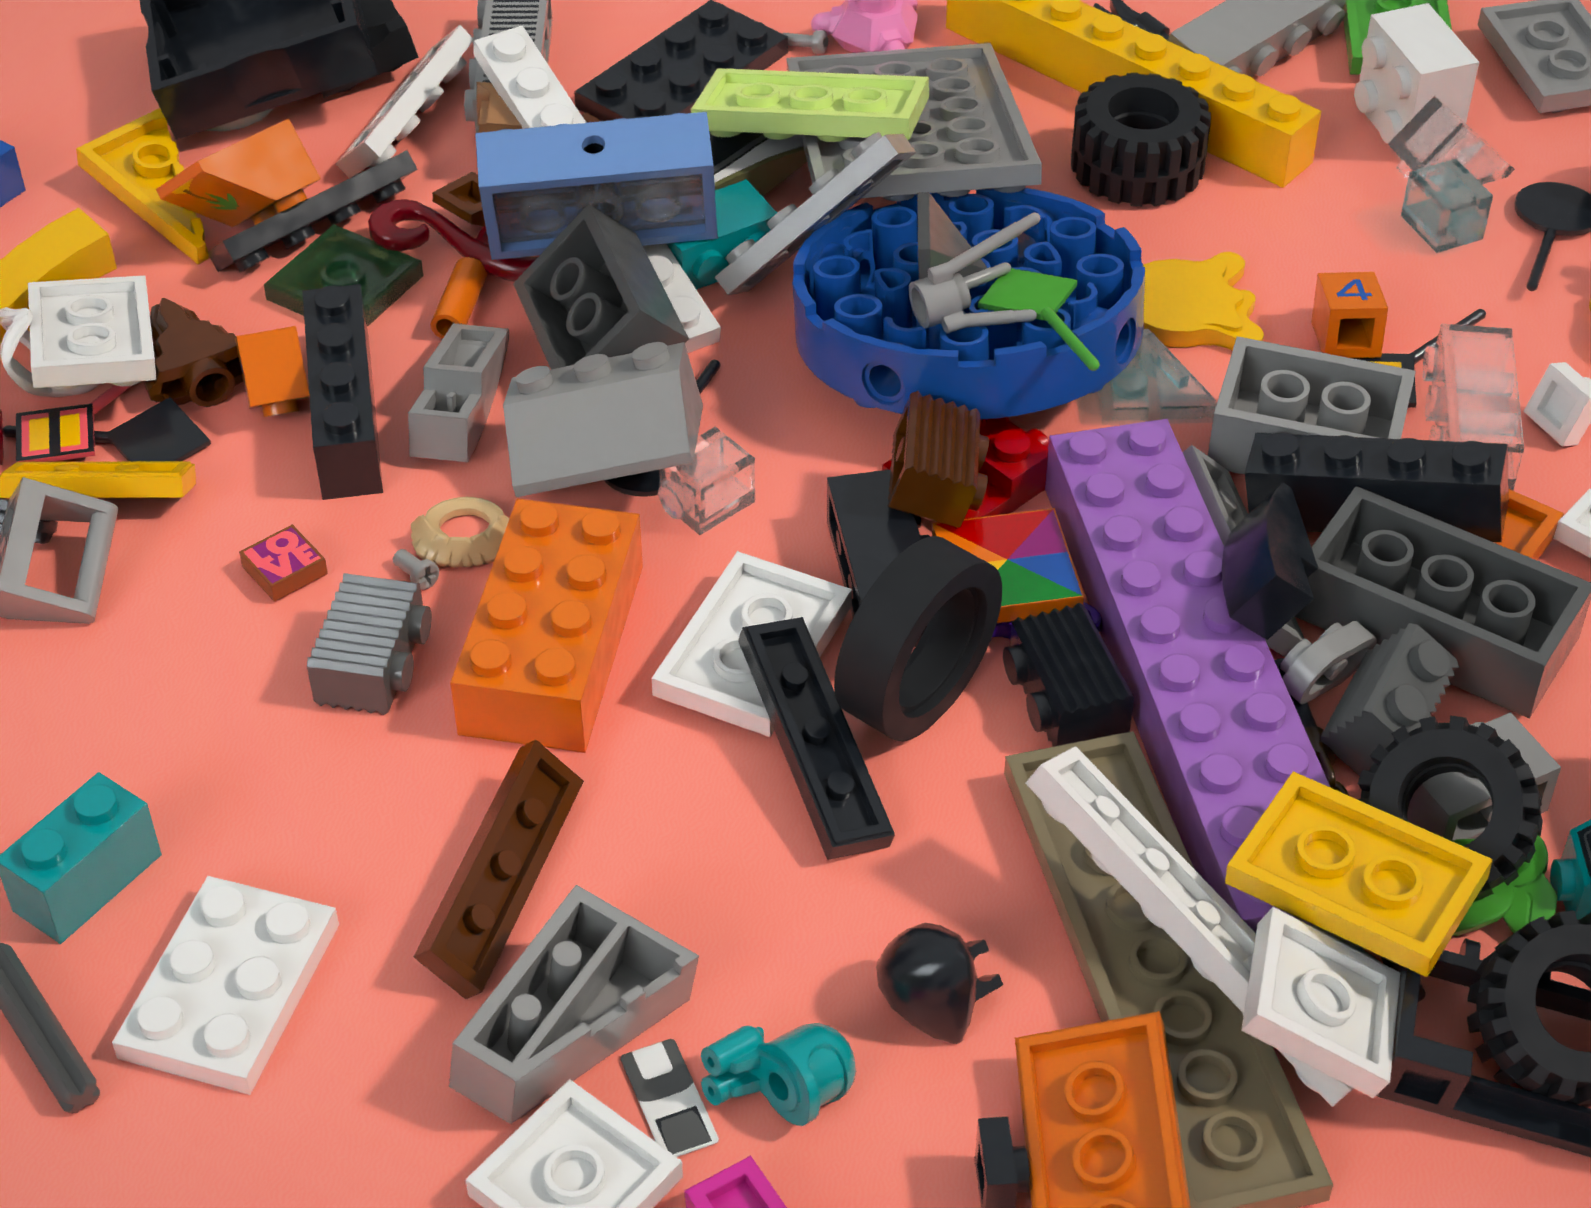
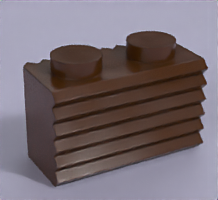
[887,390,989,528]

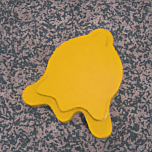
[1143,251,1264,351]

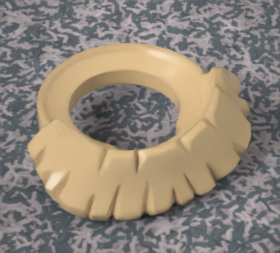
[411,497,510,568]

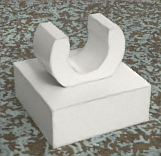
[1523,362,1591,446]

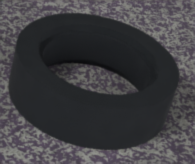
[834,536,1002,741]

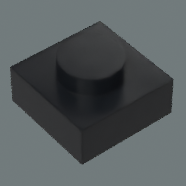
[974,1117,1030,1208]

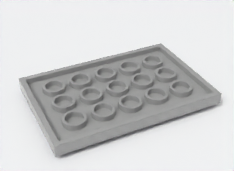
[786,43,1042,201]

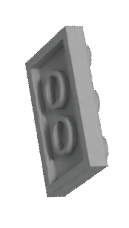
[1477,0,1591,113]

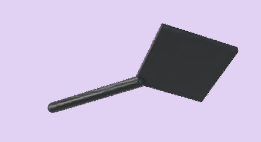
[3,397,211,461]

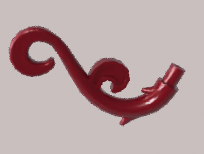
[368,199,538,282]

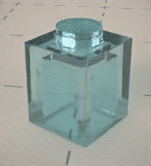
[1401,158,1493,253]

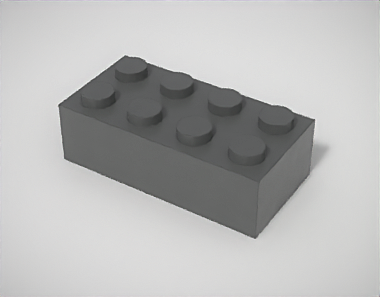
[1295,486,1591,719]

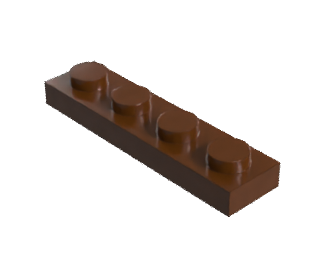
[413,740,584,999]

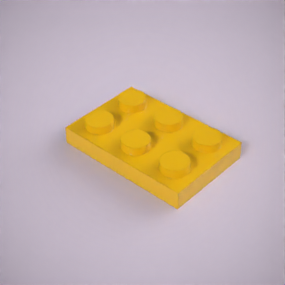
[1225,771,1493,977]

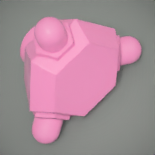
[811,0,918,53]

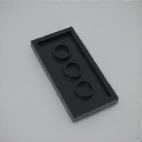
[574,0,788,121]

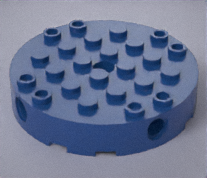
[792,188,1145,419]

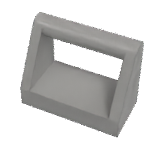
[0,477,119,624]

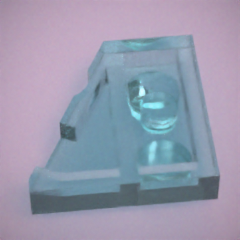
[1097,329,1217,425]

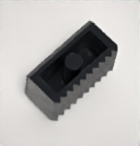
[1003,603,1134,747]

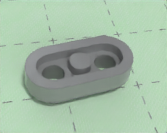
[1280,621,1377,704]

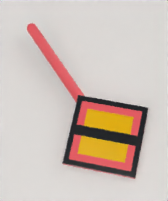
[16,385,133,462]

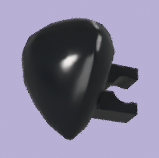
[876,923,1003,1044]

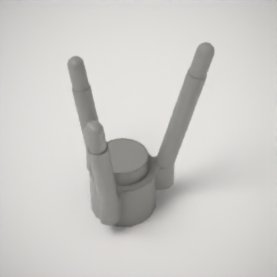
[909,212,1041,334]

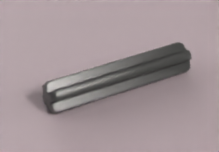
[0,943,100,1113]

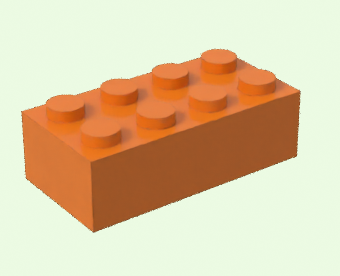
[450,498,643,753]

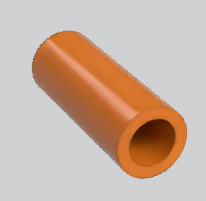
[430,257,488,339]

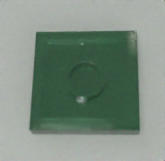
[263,224,424,327]

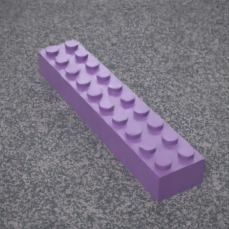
[1045,419,1365,949]

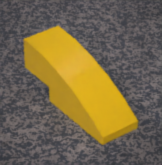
[0,207,117,346]

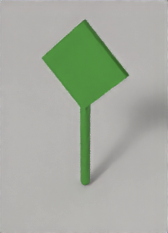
[978,268,1100,371]

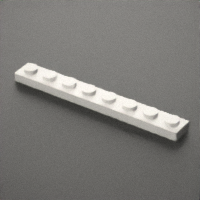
[474,25,721,353]

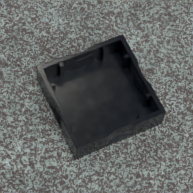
[139,0,378,140]

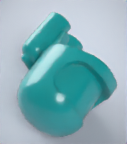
[701,1023,856,1126]

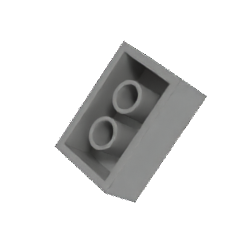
[1208,336,1416,475]

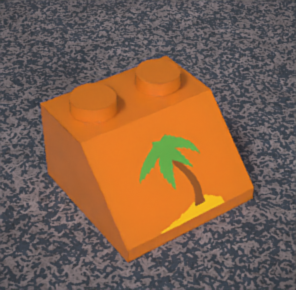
[156,119,321,227]

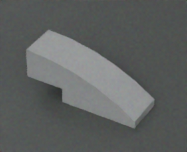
[408,323,509,462]

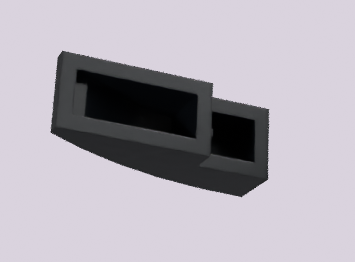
[1222,482,1318,640]

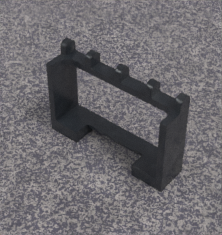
[1376,939,1591,1157]

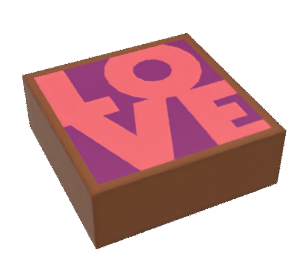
[239,524,328,602]

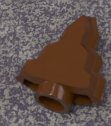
[143,298,244,407]

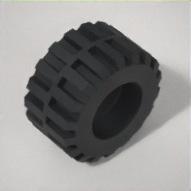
[1071,73,1211,207]
[1357,716,1543,899]
[1467,910,1591,1107]

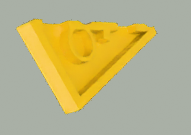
[76,108,209,264]

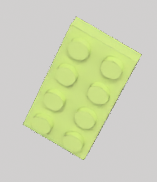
[691,68,929,142]

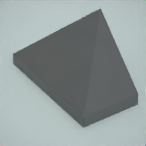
[917,192,987,279]

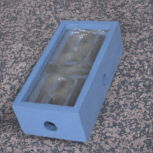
[475,112,718,260]

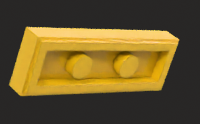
[0,461,196,498]

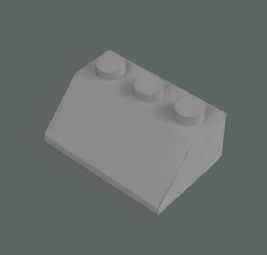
[503,342,703,497]

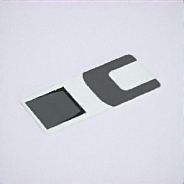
[621,1039,719,1157]

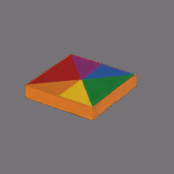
[932,508,1084,623]

